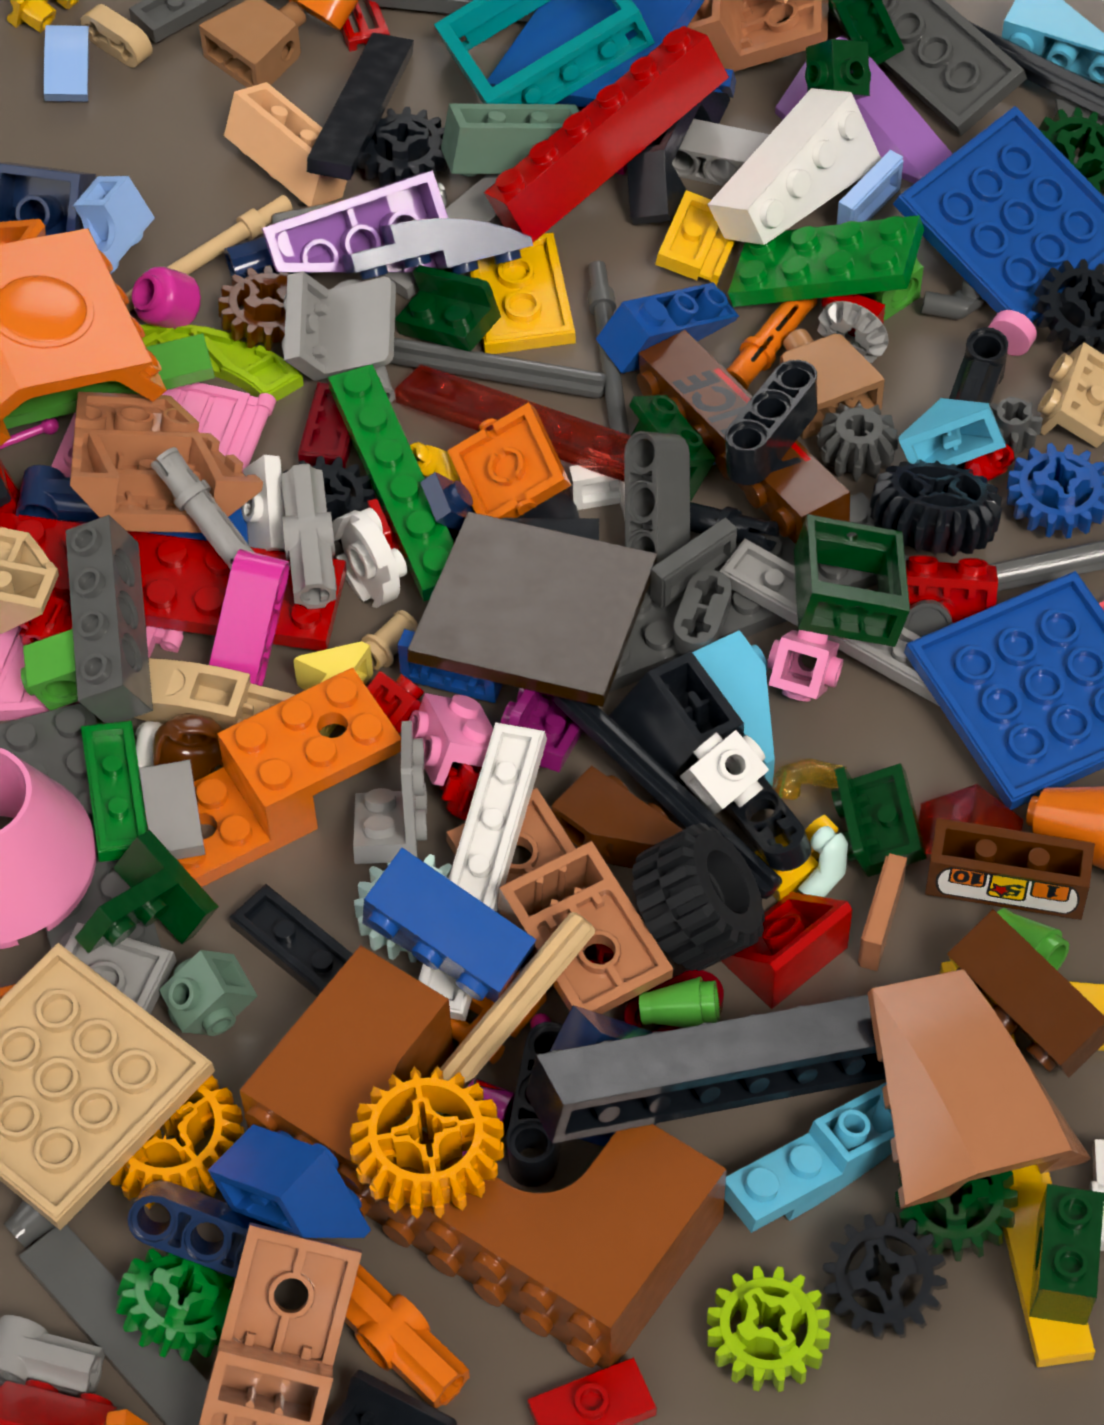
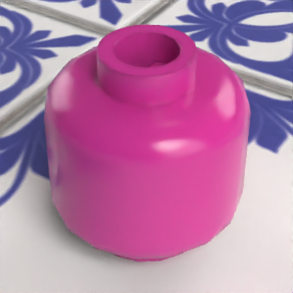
[132,267,201,329]

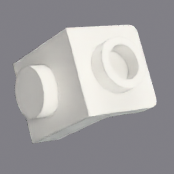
[569,458,625,520]

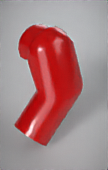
[964,444,1015,481]

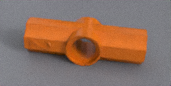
[344,1264,470,1409]

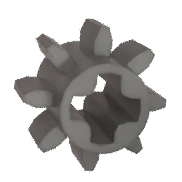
[989,396,1043,456]

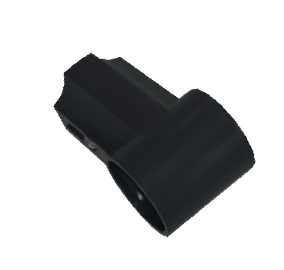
[949,327,1008,404]

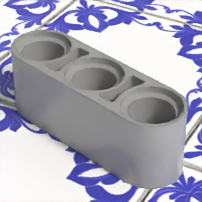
[672,119,770,186]

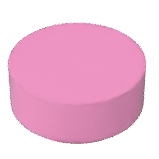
[988,310,1037,356]

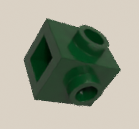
[805,39,871,100]

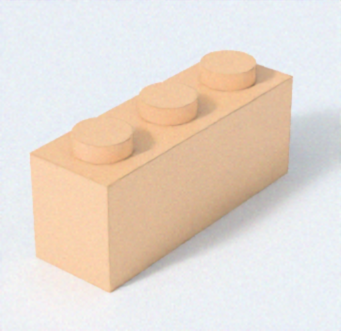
[224,82,347,207]

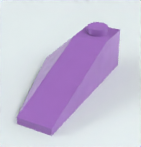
[775,35,952,184]
[261,171,448,272]

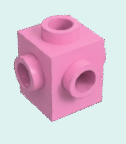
[767,630,843,702]

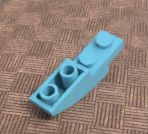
[725,1083,895,1233]

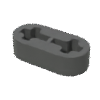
[673,570,732,655]

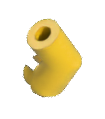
[410,442,461,482]

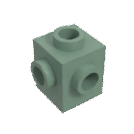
[159,950,258,1036]

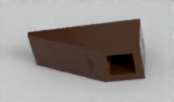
[551,765,683,868]

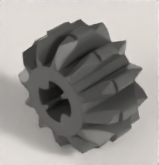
[817,400,899,482]

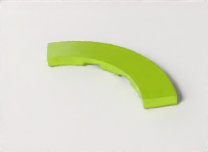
[140,324,304,402]

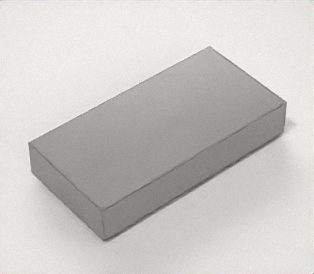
[139,760,206,860]

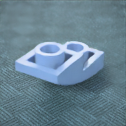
[44,25,89,102]

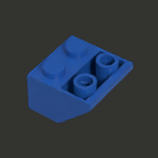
[208,1124,371,1238]

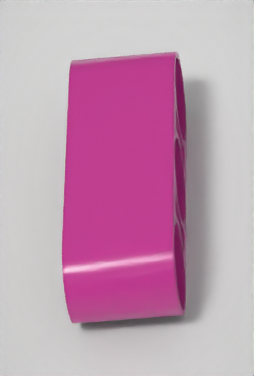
[209,549,290,686]

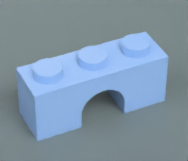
[47,176,155,274]

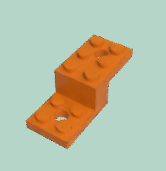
[145,667,401,887]

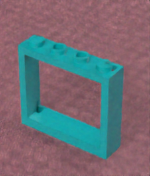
[434,0,655,104]

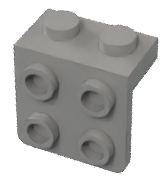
[282,271,396,381]

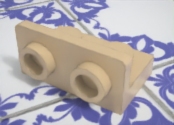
[1037,342,1104,448]

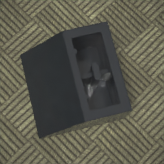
[609,651,744,800]

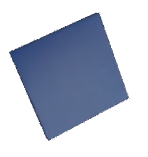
[487,0,705,108]
[893,106,1104,323]
[904,571,1104,811]

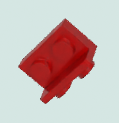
[905,555,998,624]

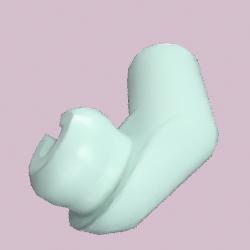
[798,826,848,897]

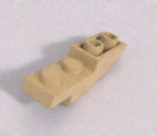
[134,658,295,729]

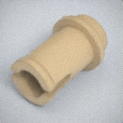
[361,610,418,670]

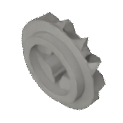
[817,301,889,363]

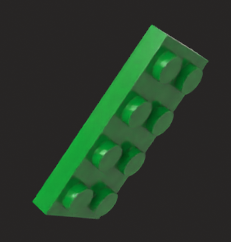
[728,215,924,307]

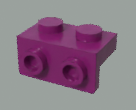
[501,688,583,773]

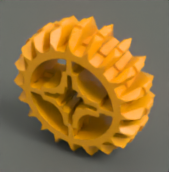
[350,1065,504,1219]
[109,1075,245,1210]

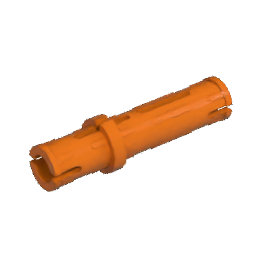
[726,298,817,390]

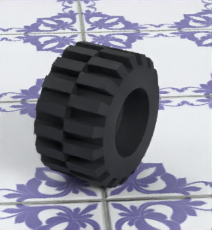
[632,823,765,971]

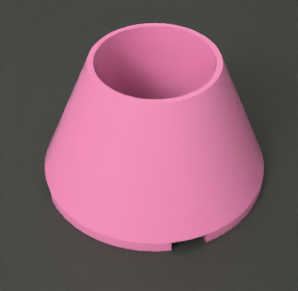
[0,748,97,949]

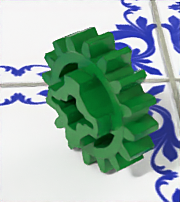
[116,1248,234,1361]

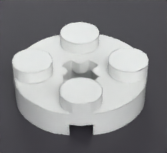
[332,508,407,608]

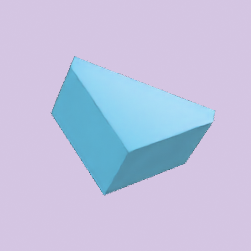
[899,398,1006,465]

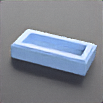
[837,150,903,225]

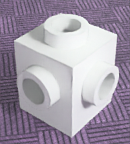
[680,730,769,815]

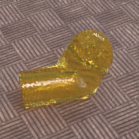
[773,758,847,800]

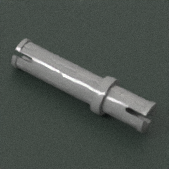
[150,447,254,570]

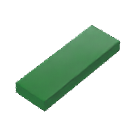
[81,721,148,862]

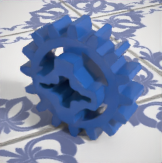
[1006,443,1104,539]

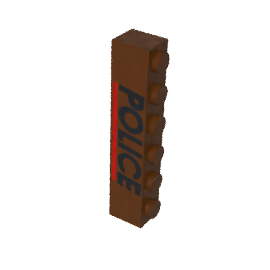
[637,330,850,544]

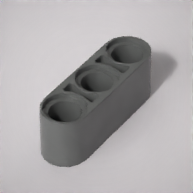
[624,431,690,564]

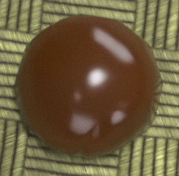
[152,713,225,781]

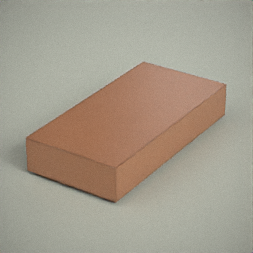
[858,853,907,971]

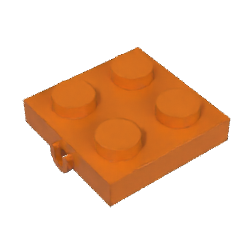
[447,402,572,519]

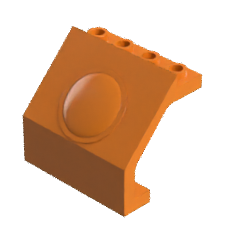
[0,228,167,446]

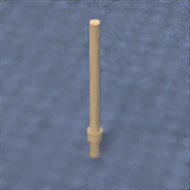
[125,195,293,312]

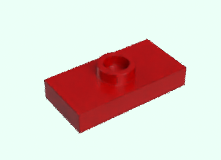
[527,1357,657,1425]

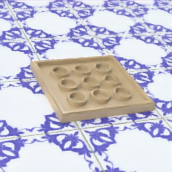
[0,943,215,1230]

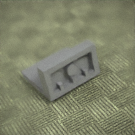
[353,721,427,864]

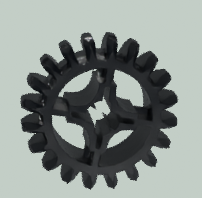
[870,459,1002,557]

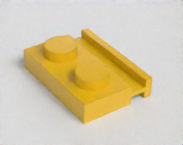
[655,190,736,287]

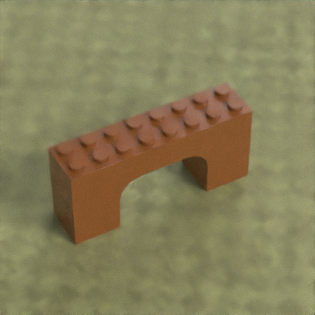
[240,945,726,1369]

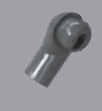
[921,279,985,320]

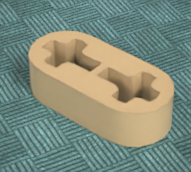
[81,4,153,68]

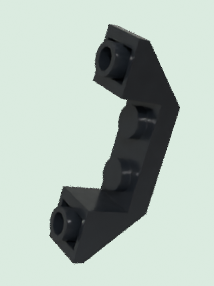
[627,92,730,225]

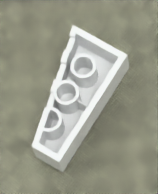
[708,88,881,245]

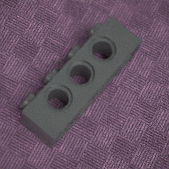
[66,515,153,723]

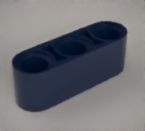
[128,1180,284,1278]

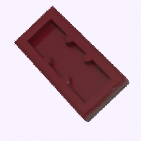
[298,382,353,469]

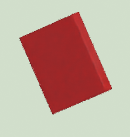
[721,892,852,1009]

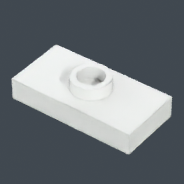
[242,455,285,551]

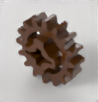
[218,266,289,351]

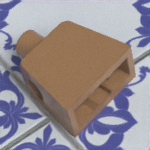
[199,0,306,88]
[780,329,885,439]

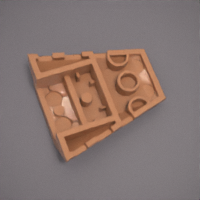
[70,392,263,533]
[868,969,1091,1209]

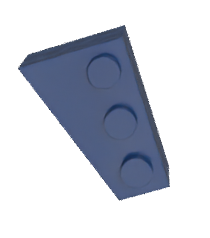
[362,847,536,1003]

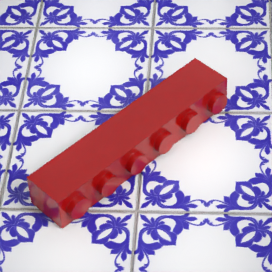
[483,26,729,242]

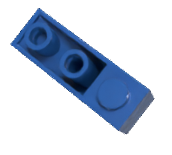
[596,282,739,373]

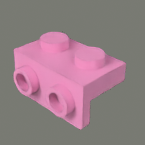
[409,693,493,786]

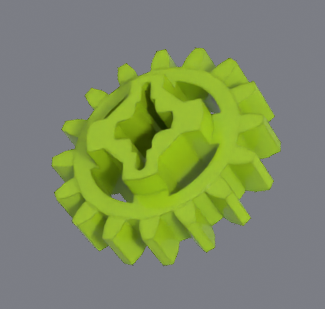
[707,1266,831,1392]

